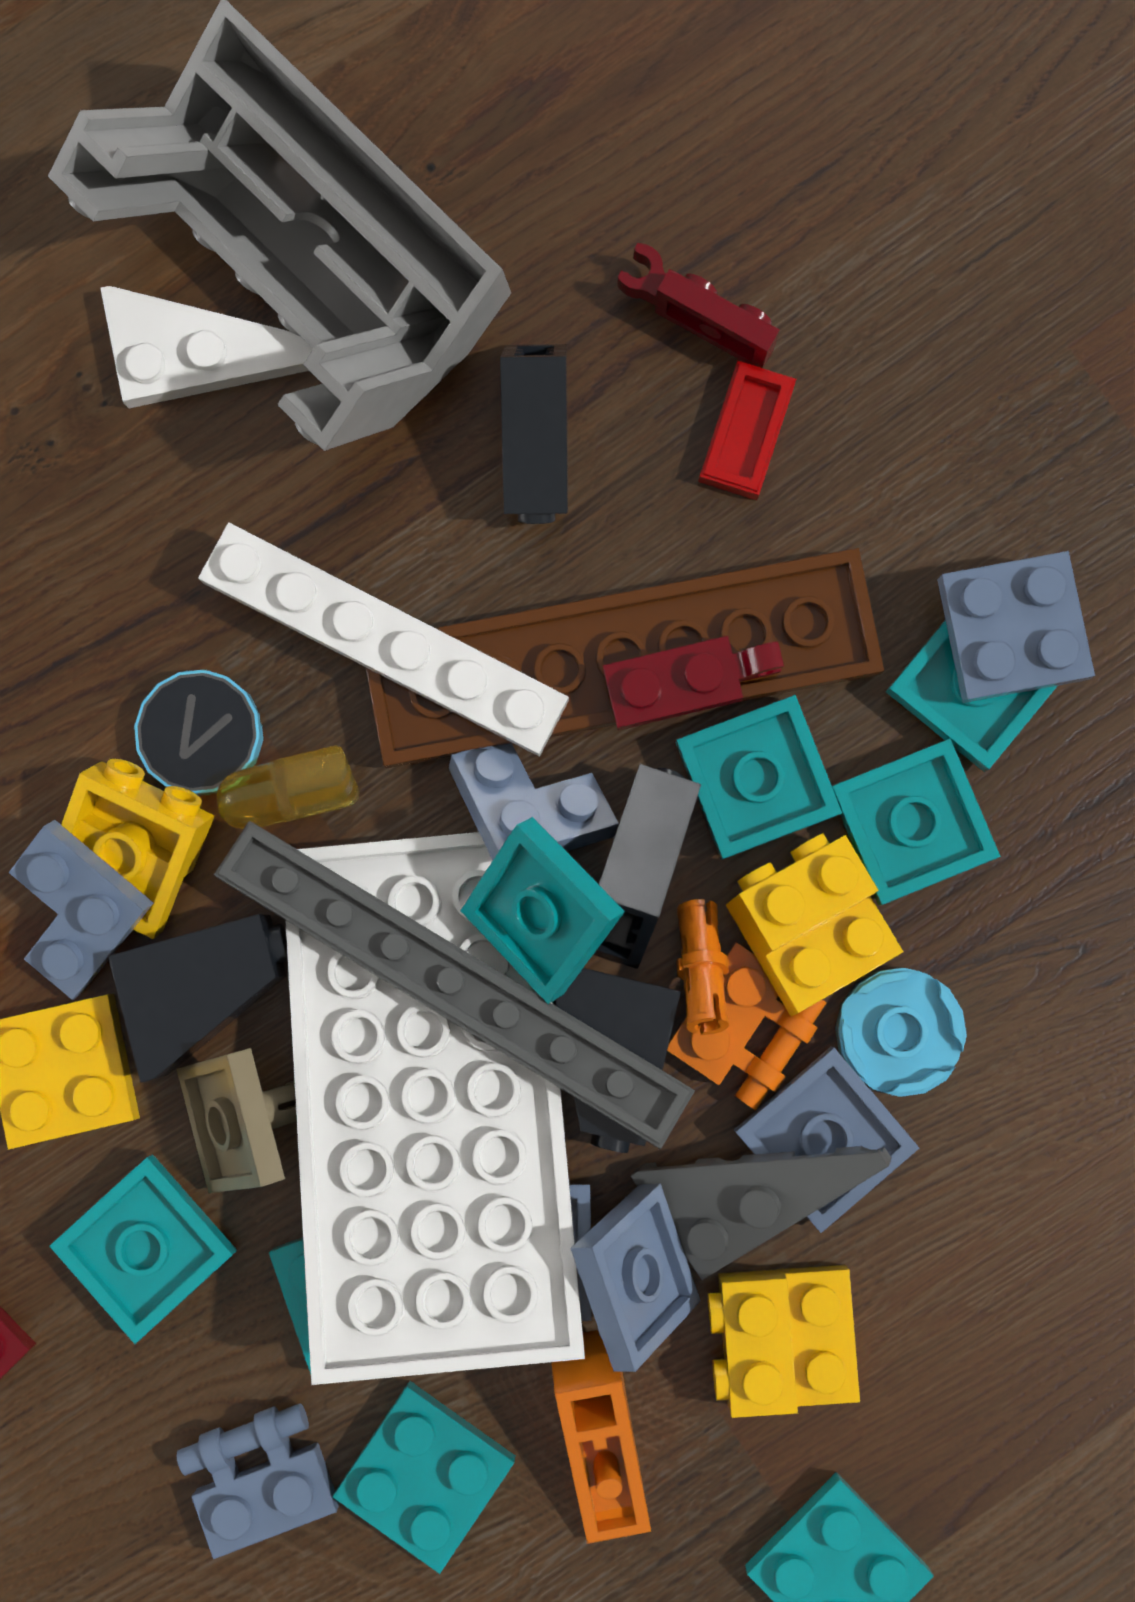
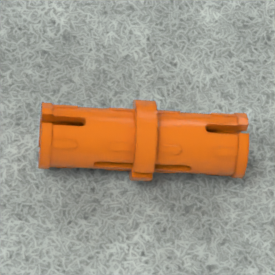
[676,899,729,1035]

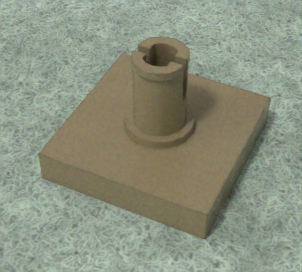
[177,1048,297,1193]

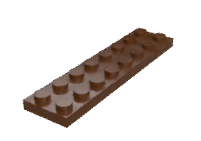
[366,548,884,769]

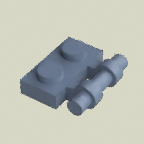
[177,1403,340,1559]

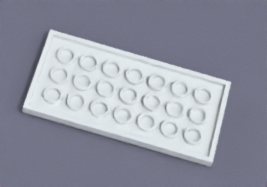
[286,832,585,1385]

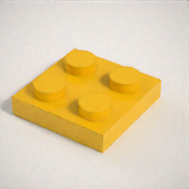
[0,994,140,1149]

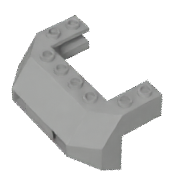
[48,0,511,451]

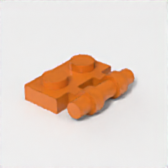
[667,942,826,1110]

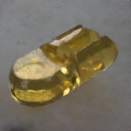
[217,745,360,829]

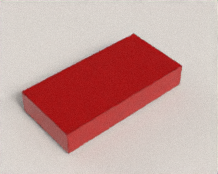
[698,360,797,501]

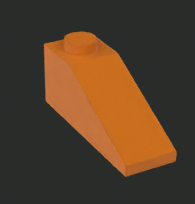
[552,1330,651,1544]

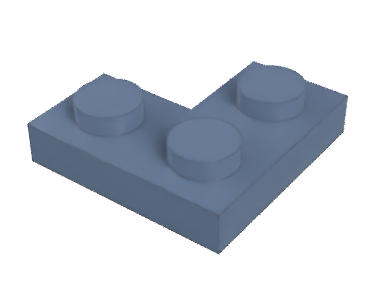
[449,743,619,860]
[9,820,154,1000]

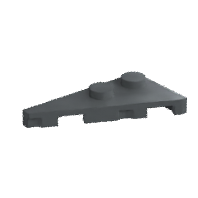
[631,1146,892,1280]

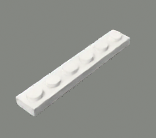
[198,522,569,757]

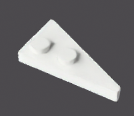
[101,286,313,408]

